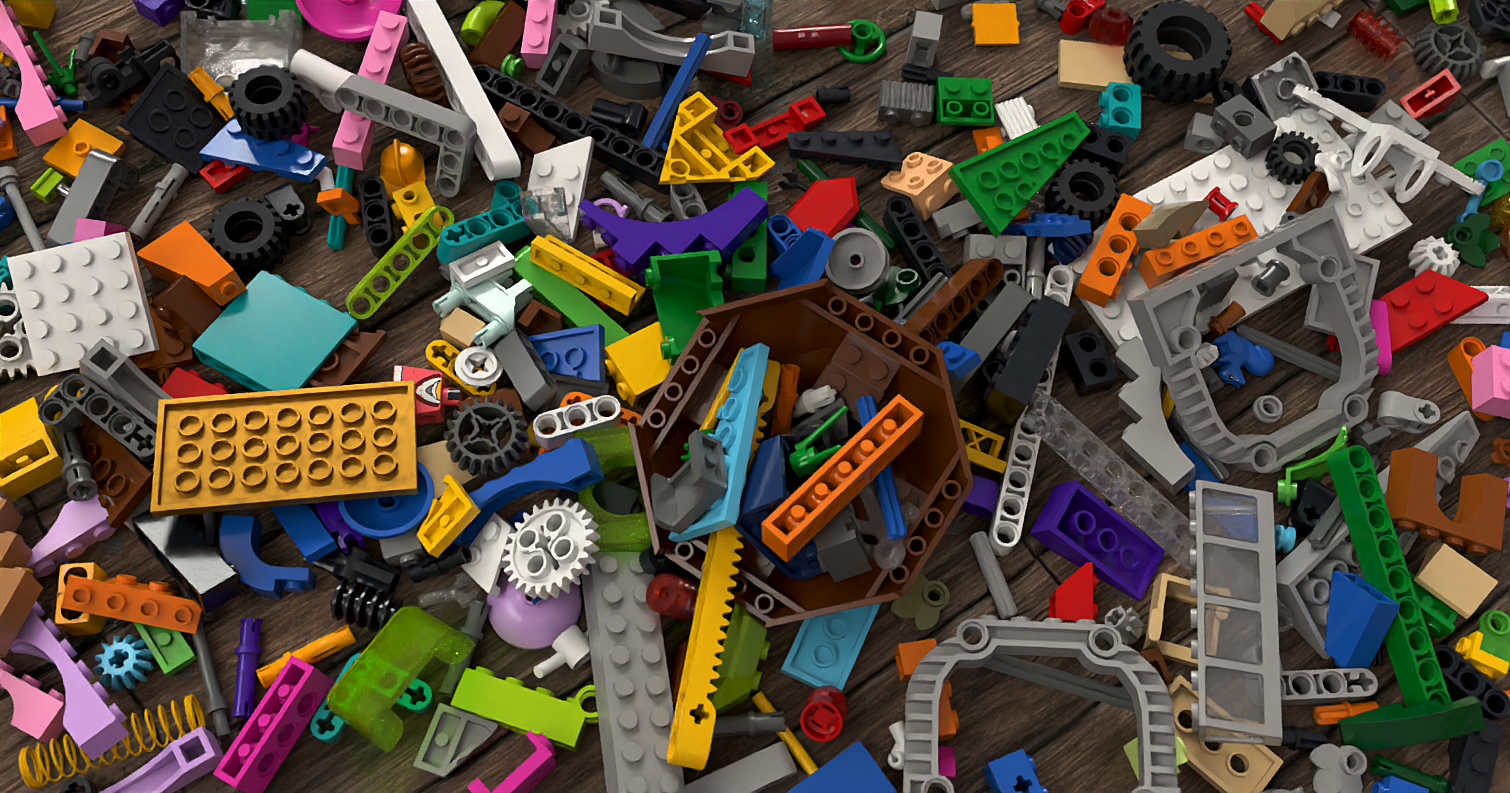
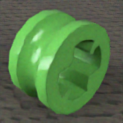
[500,54,524,80]

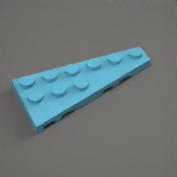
[668,343,770,543]

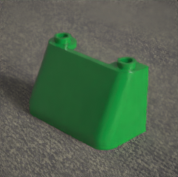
[644,250,725,365]

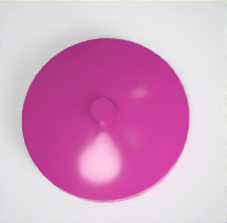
[296,0,404,42]

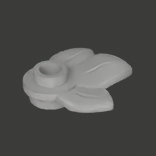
[1309,744,1367,793]

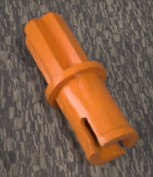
[1312,701,1379,725]

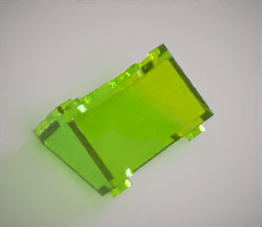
[327,606,476,754]

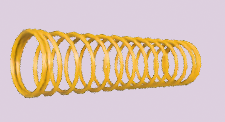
[19,694,205,790]

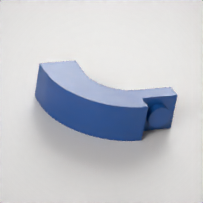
[219,515,317,600]

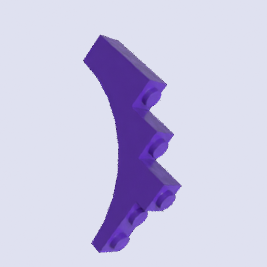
[577,186,769,277]

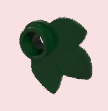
[1446,213,1500,267]
[871,266,922,306]

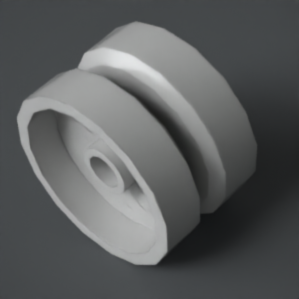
[825,228,891,296]

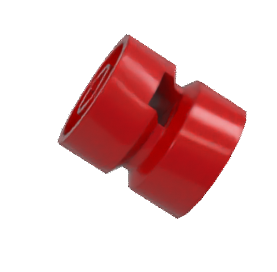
[800,685,848,742]

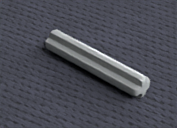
[970,531,1018,619]

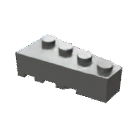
[796,454,872,583]

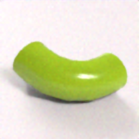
[460,0,522,46]

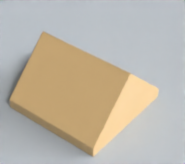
[1414,543,1498,619]

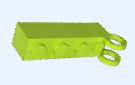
[451,666,599,753]

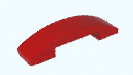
[722,96,826,155]

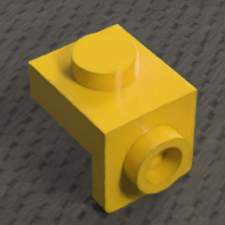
[1455,631,1510,681]

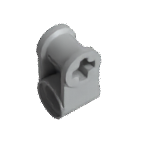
[1376,391,1440,435]

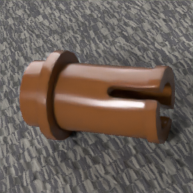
[1207,301,1246,336]

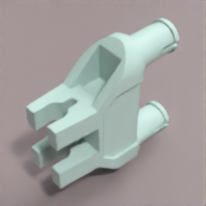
[432,268,533,349]

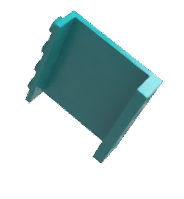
[192,270,360,392]

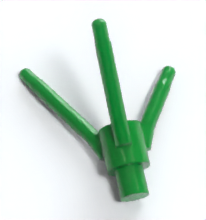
[14,31,78,98]

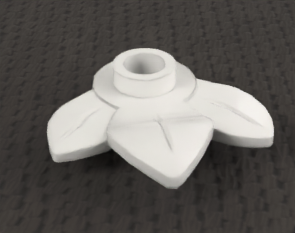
[1315,151,1349,200]

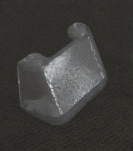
[181,10,303,80]

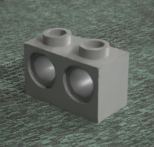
[906,11,943,68]

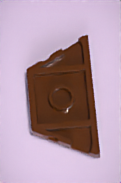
[303,328,388,388]

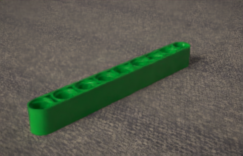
[1327,445,1451,708]

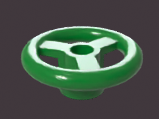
[836,20,886,63]

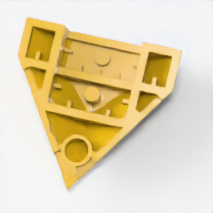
[658,91,776,185]

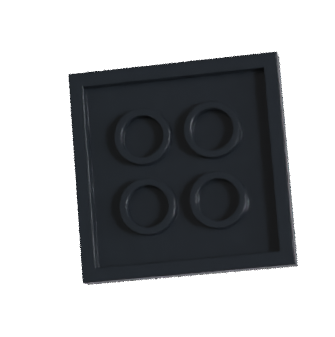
[117,62,228,178]

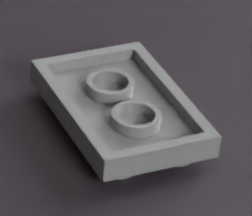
[1303,253,1380,337]

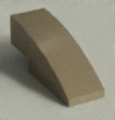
[1133,200,1210,248]

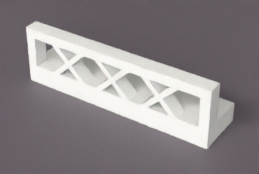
[1449,286,1510,324]

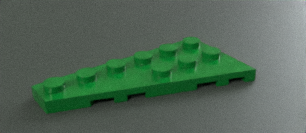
[948,111,1090,238]

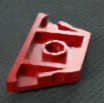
[1379,269,1489,356]

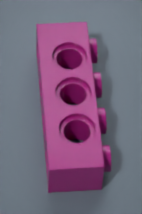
[213,656,335,793]

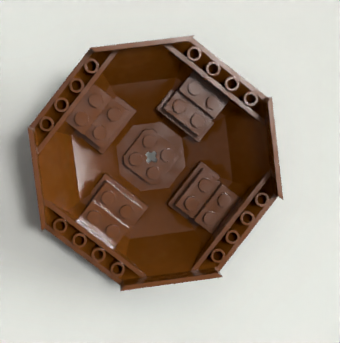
[627,278,975,628]

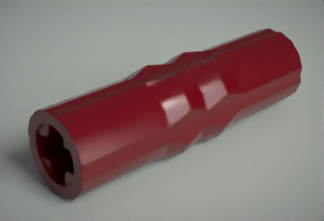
[772,23,852,51]

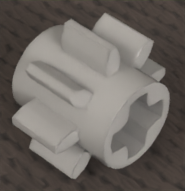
[1104,606,1144,645]

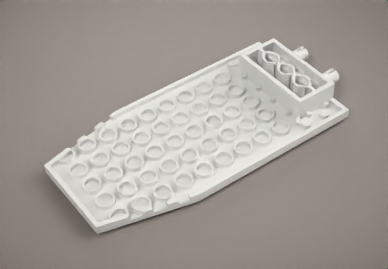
[1059,105,1413,350]

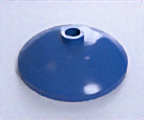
[337,460,434,539]

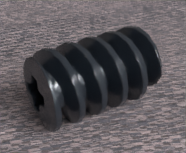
[330,579,404,636]

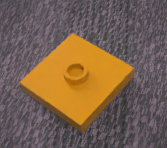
[43,118,127,179]

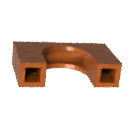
[1385,447,1509,556]

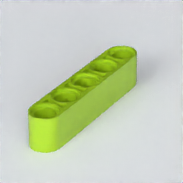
[345,205,455,319]

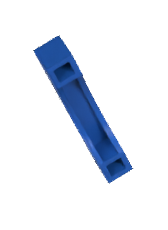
[420,437,605,552]

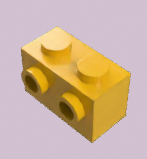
[390,181,444,248]

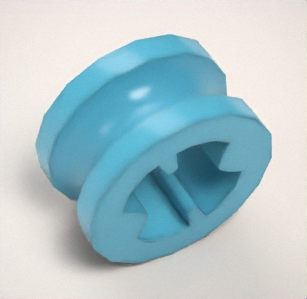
[1274,524,1296,554]

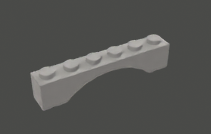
[588,6,755,77]
[79,338,174,428]

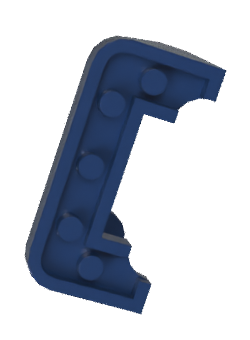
[733,435,823,580]

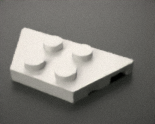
[526,137,595,242]

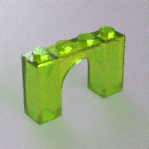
[572,426,652,552]

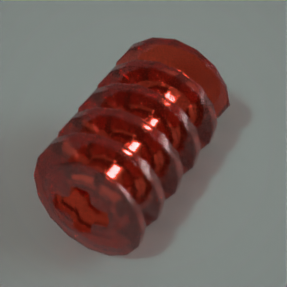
[1345,8,1407,62]
[646,573,700,621]

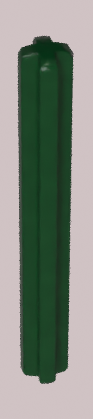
[796,159,897,254]

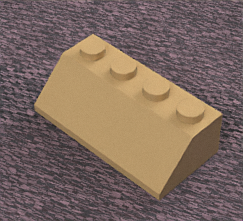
[1260,0,1345,41]

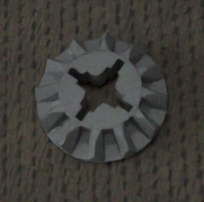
[0,64,22,99]

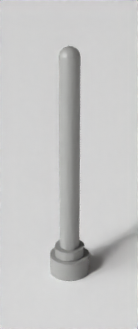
[0,166,46,252]

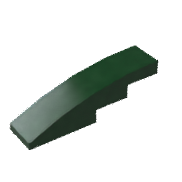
[1338,696,1485,750]

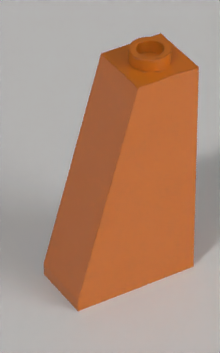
[136,220,247,306]

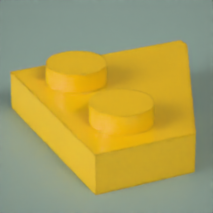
[416,473,481,558]

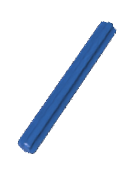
[641,33,712,151]
[856,396,907,541]

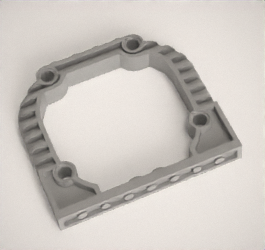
[1127,205,1380,474]
[903,615,1181,793]

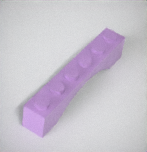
[24,492,117,580]
[10,601,130,761]
[99,726,224,793]

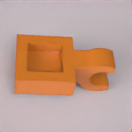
[317,188,363,225]

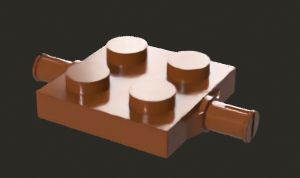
[129,296,195,388]

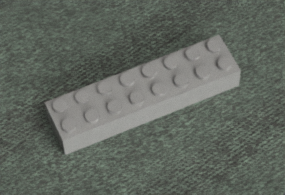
[581,552,686,793]

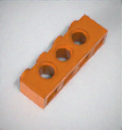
[1073,193,1154,308]
[1137,214,1259,290]

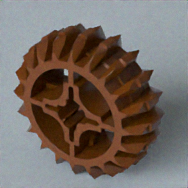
[399,42,449,108]

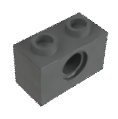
[535,34,594,96]
[1210,94,1278,159]

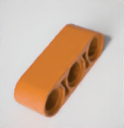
[1447,337,1497,421]

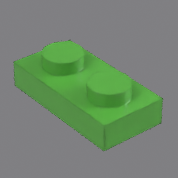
[134,622,198,677]

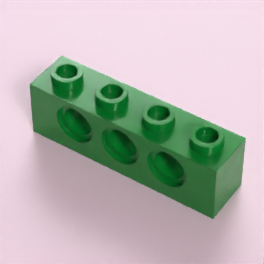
[726,181,768,293]

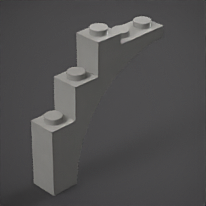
[1115,312,1196,495]

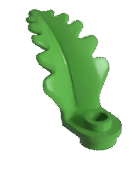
[1278,426,1348,506]

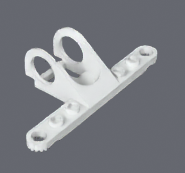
[1292,84,1486,203]

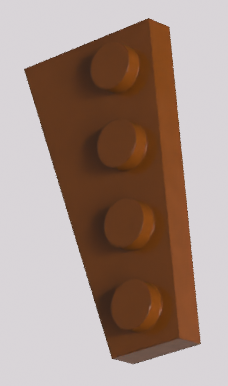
[77,419,153,529]

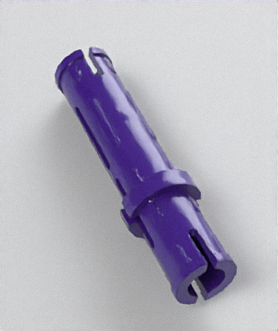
[232,618,262,719]

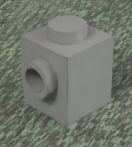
[379,526,426,567]

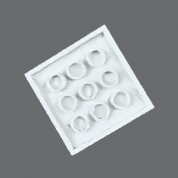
[6,232,160,376]

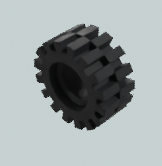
[1265,131,1322,185]

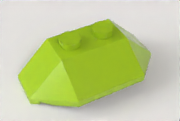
[707,603,771,716]

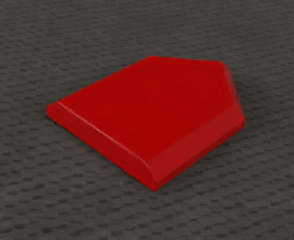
[786,176,859,238]

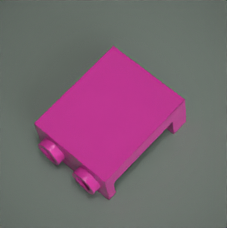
[467,730,557,793]

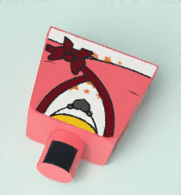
[393,365,463,426]

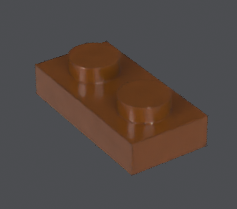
[1286,171,1332,215]

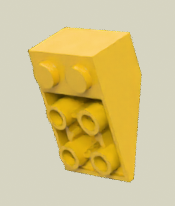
[0,397,64,501]

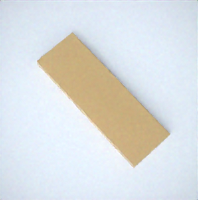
[1058,39,1214,103]

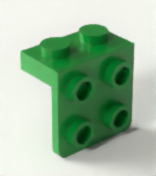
[1453,138,1510,207]

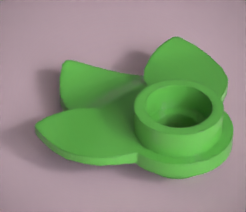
[1477,610,1510,670]

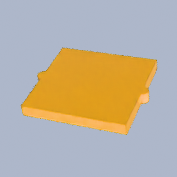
[971,3,1020,46]

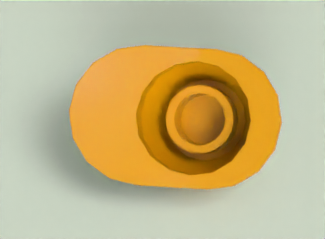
[380,139,426,201]

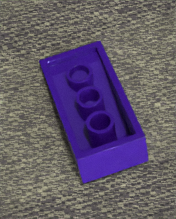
[1030,480,1165,601]

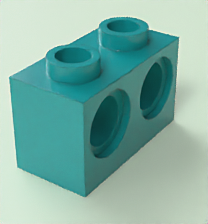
[1098,82,1141,144]

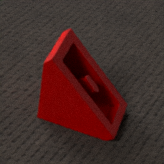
[1399,68,1462,120]

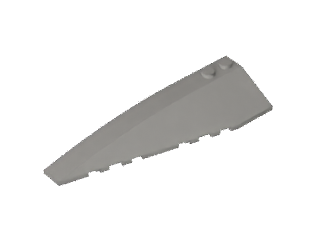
[1276,411,1480,659]

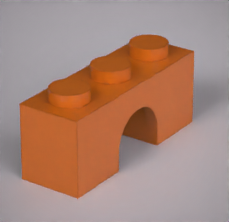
[894,638,959,741]

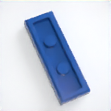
[270,504,338,564]

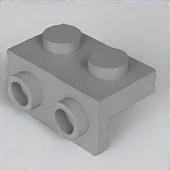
[931,199,987,239]

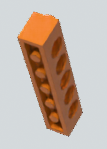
[762,394,924,562]

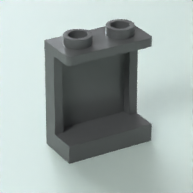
[650,429,728,535]

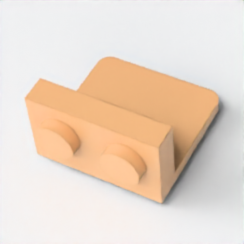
[881,152,960,221]

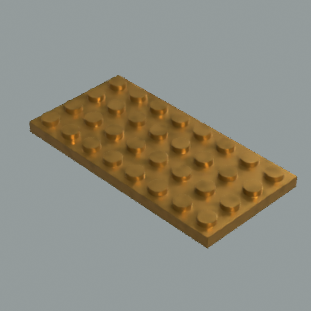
[150,380,418,517]

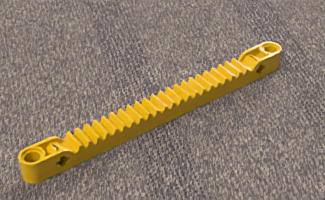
[667,359,781,770]

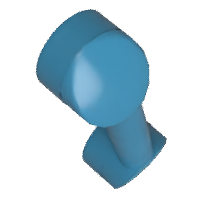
[1456,159,1504,223]

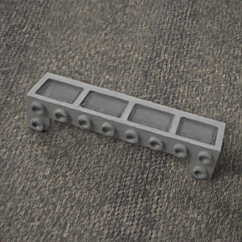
[1189,480,1282,746]

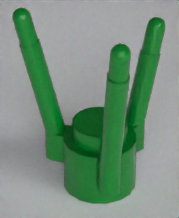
[789,406,848,478]

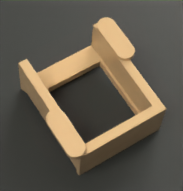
[1142,573,1230,668]

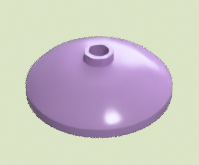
[487,570,582,650]

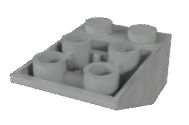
[963,234,1027,321]

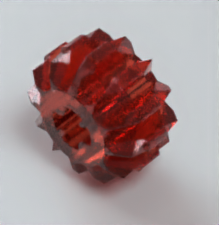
[1088,6,1134,46]

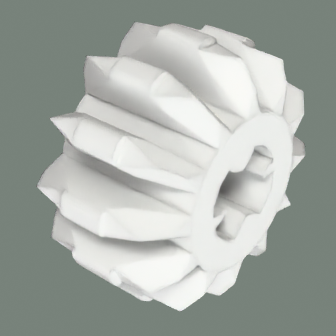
[1408,236,1460,278]

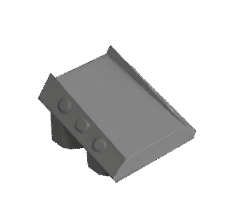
[1251,52,1319,122]

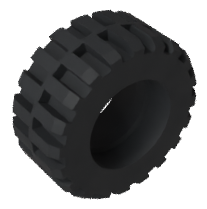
[1123,0,1232,104]

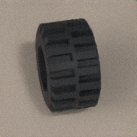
[228,64,309,141]
[1044,159,1120,232]
[207,197,290,277]

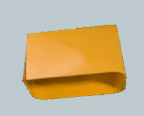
[54,562,109,636]

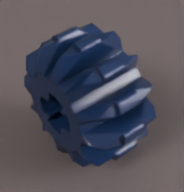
[1046,231,1094,266]

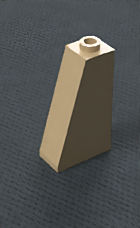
[417,430,533,501]

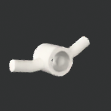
[534,625,591,678]

